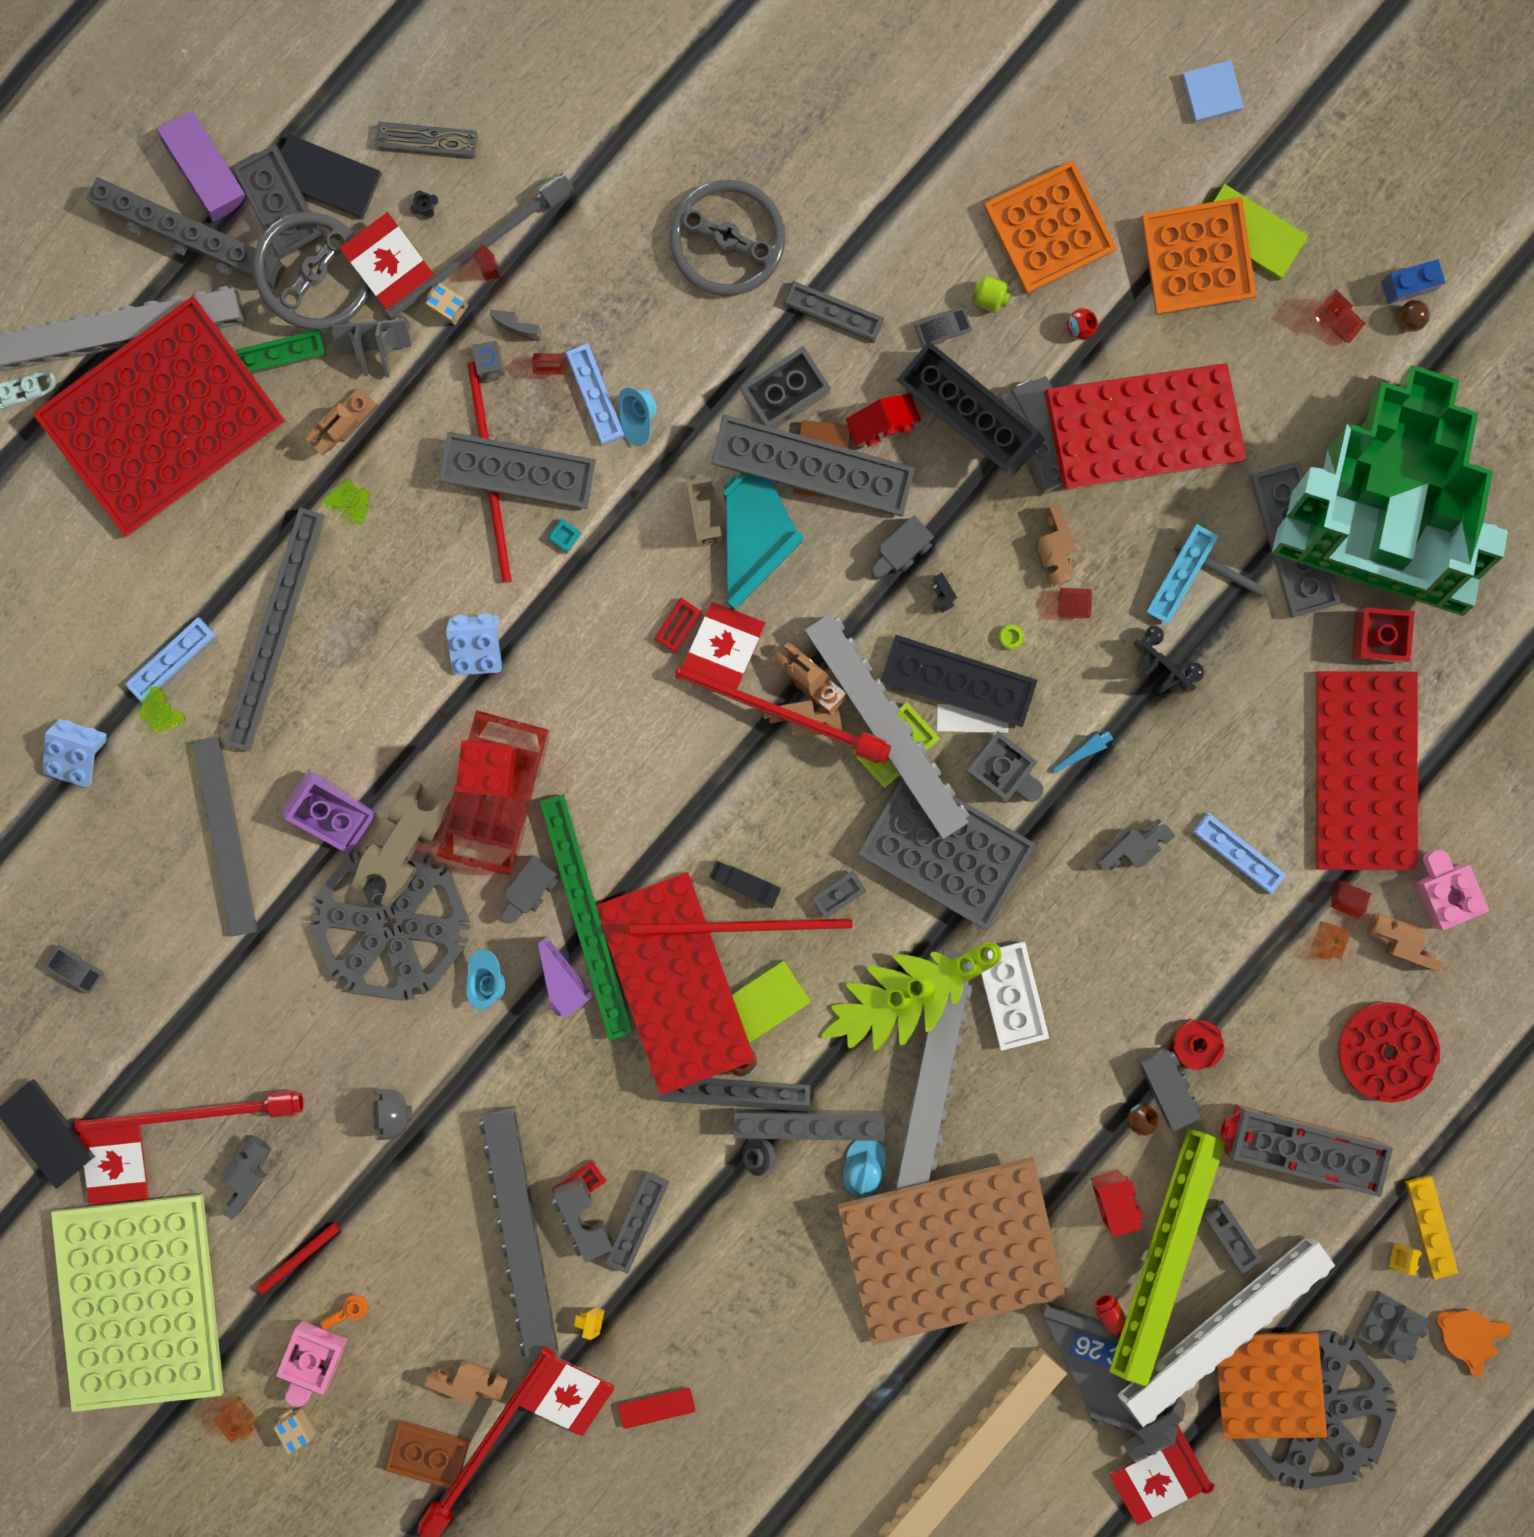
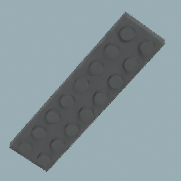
[711,414,915,517]

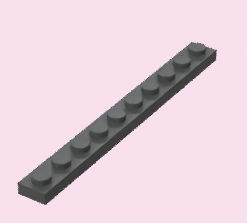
[224,507,325,751]

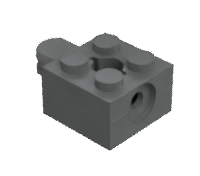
[965,731,1043,802]

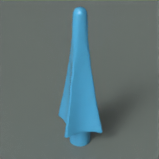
[1052,731,1113,773]

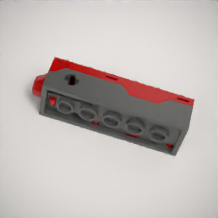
[1220,1104,1393,1197]

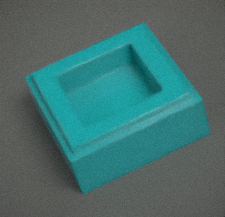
[548,518,583,553]

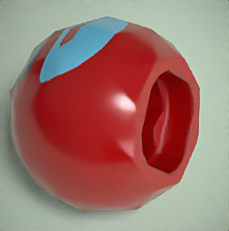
[1067,308,1098,340]

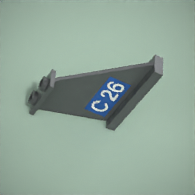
[1040,1302,1137,1433]

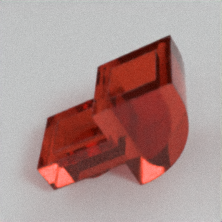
[1315,289,1365,343]

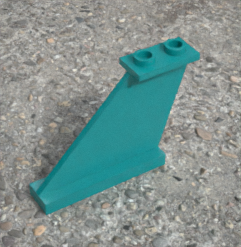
[723,473,804,610]

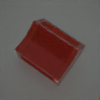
[472,244,501,281]
[532,353,566,375]
[1057,588,1092,618]
[1330,881,1372,919]

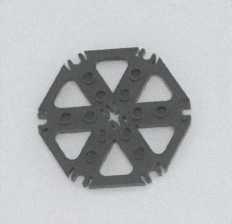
[309,845,471,1001]
[1243,1330,1397,1490]

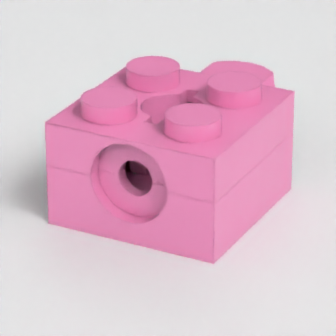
[1414,850,1489,930]
[276,1321,348,1407]

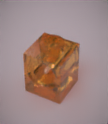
[1310,921,1351,962]
[213,1396,257,1443]

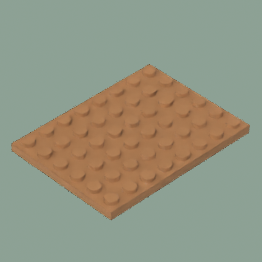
[837,1157,1066,1345]

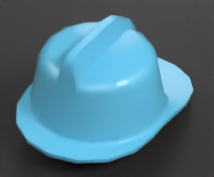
[618,387,657,446]
[466,949,505,1010]
[843,1141,886,1197]

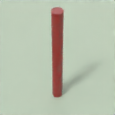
[257,1223,340,1295]

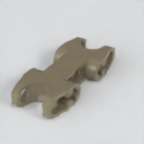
[351,781,452,908]

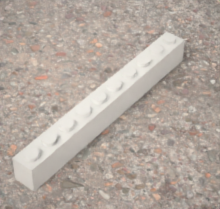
[1117,1236,1335,1427]

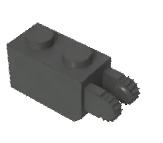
[871,515,934,579]
[501,855,559,924]

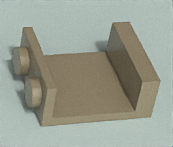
[686,474,723,547]

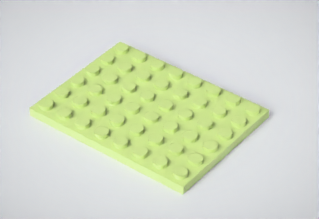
[51,1194,224,1412]

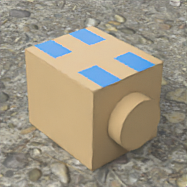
[426,283,468,326]
[274,1407,316,1454]

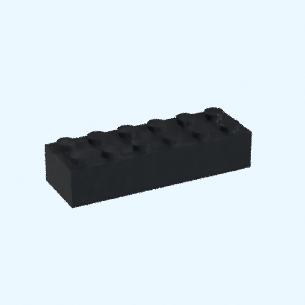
[896,341,1045,478]

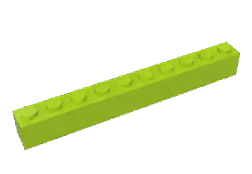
[1109,1128,1225,1386]

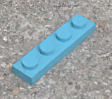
[1146,524,1219,624]

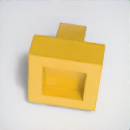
[1389,1243,1422,1275]
[574,1307,605,1340]

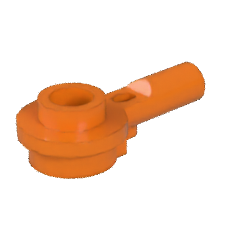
[321,1294,368,1330]

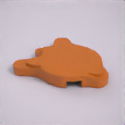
[1436,1308,1511,1377]

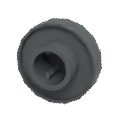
[743,1139,776,1176]

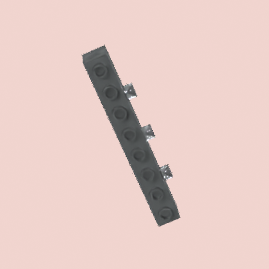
[87,177,286,289]

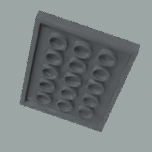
[857,778,1036,931]

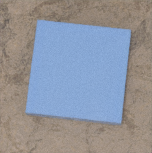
[1182,60,1244,123]

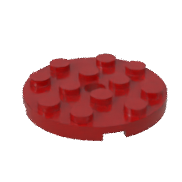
[1338,1002,1440,1103]

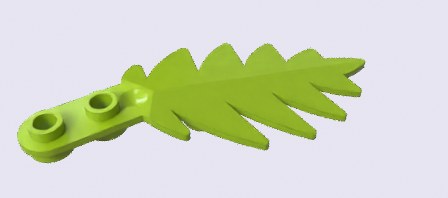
[821,942,1002,1051]

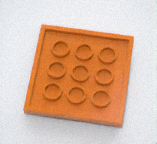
[983,160,1117,295]
[1141,197,1257,315]
[1217,1332,1327,1439]

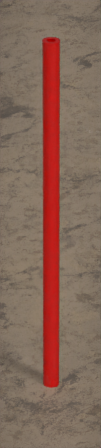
[467,362,512,583]
[628,919,853,935]

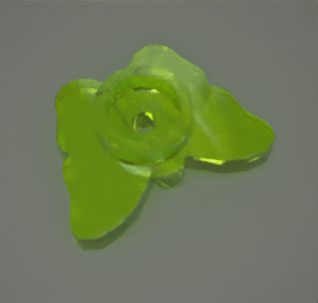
[324,479,370,524]
[139,686,186,732]

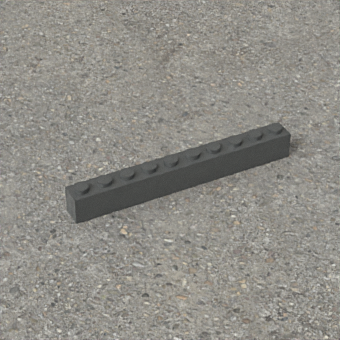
[480,1106,559,1363]

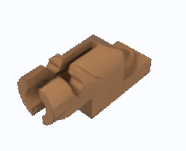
[304,387,378,456]
[1036,504,1077,587]
[774,643,848,715]
[763,700,842,738]
[1367,913,1443,972]
[425,1361,510,1405]

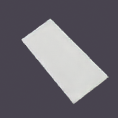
[937,704,1009,733]

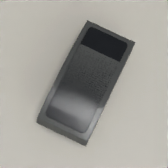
[914,307,972,348]
[490,309,541,341]
[45,945,103,995]

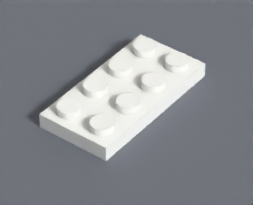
[981,941,1049,1051]

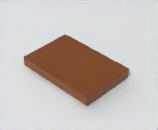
[794,420,850,500]
[384,1419,471,1489]

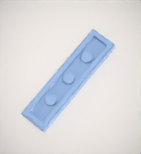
[565,343,625,445]
[125,617,216,703]
[1192,813,1286,894]

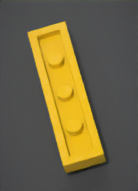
[1405,1175,1458,1280]

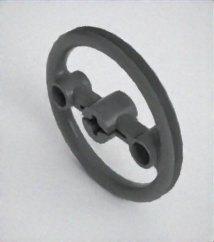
[670,179,785,296]
[253,212,370,330]

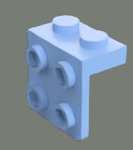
[446,613,502,675]
[43,719,107,788]

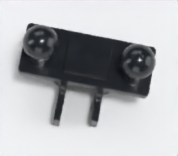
[1133,626,1205,694]

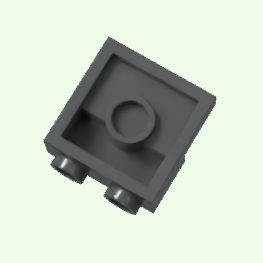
[1355,1291,1429,1364]

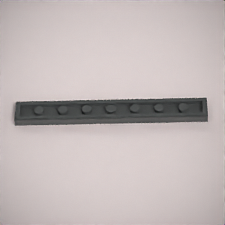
[193,737,258,937]

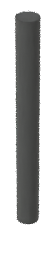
[1174,541,1266,597]

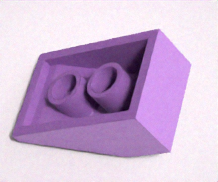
[281,769,376,854]
[538,937,593,1019]

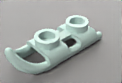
[0,371,56,409]

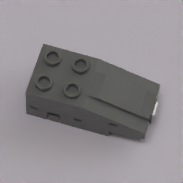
[1000,376,1063,496]

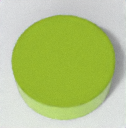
[998,625,1024,650]

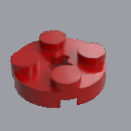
[1172,1019,1224,1070]

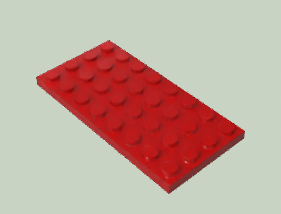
[1044,363,1247,490]
[1316,671,1418,870]
[596,872,756,1096]

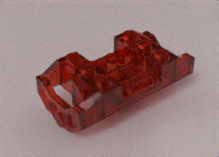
[436,710,551,875]

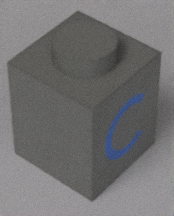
[472,341,505,382]

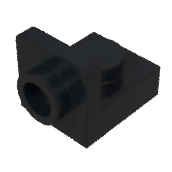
[931,572,957,613]

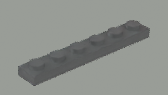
[660,1078,811,1112]

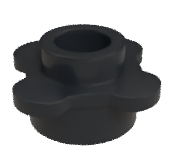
[410,190,438,219]

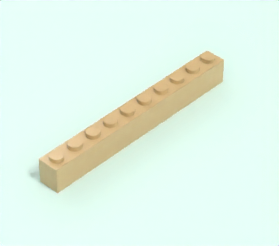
[879,1347,1067,1537]

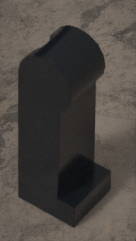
[709,860,781,909]

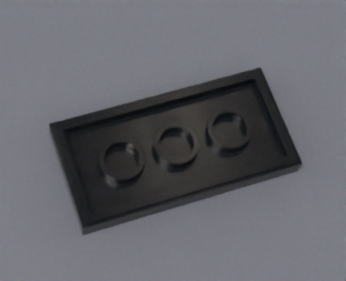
[281,134,382,219]
[0,1079,96,1189]

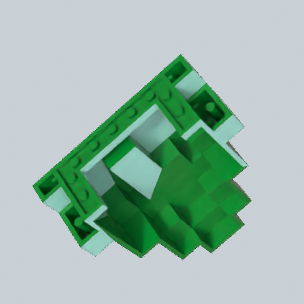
[1271,365,1508,616]

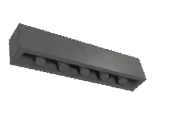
[734,1108,885,1141]

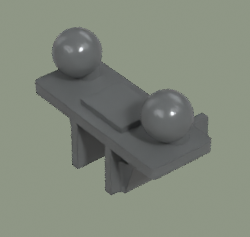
[332,316,411,377]

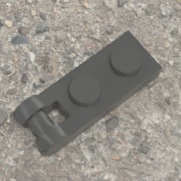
[1203,1200,1263,1274]

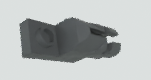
[1095,819,1175,871]
[223,1136,272,1220]
[1124,1397,1186,1462]

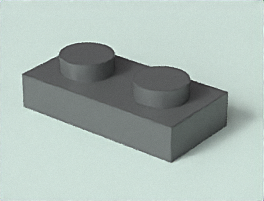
[812,870,867,919]

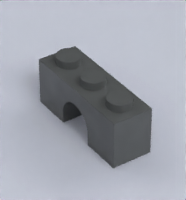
[552,1176,613,1263]

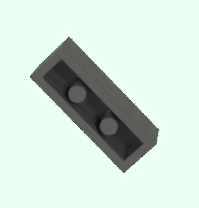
[1137,1047,1201,1131]

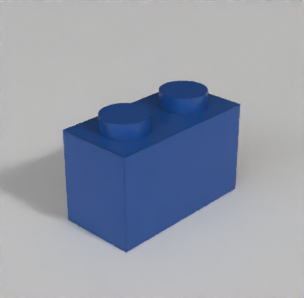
[1381,259,1446,305]

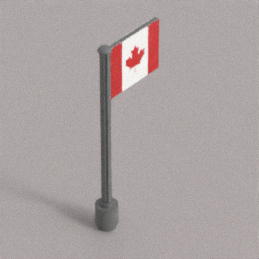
[340,172,574,320]

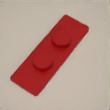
[618,1388,696,1429]

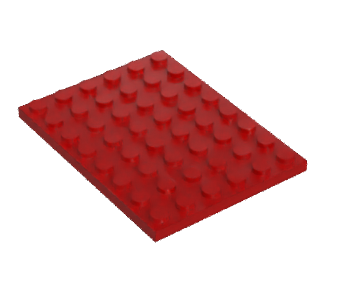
[32,296,286,537]

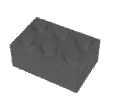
[740,346,831,429]

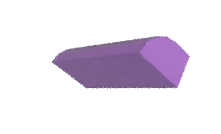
[157,111,245,222]

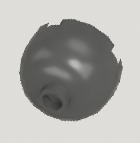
[373,1089,412,1140]

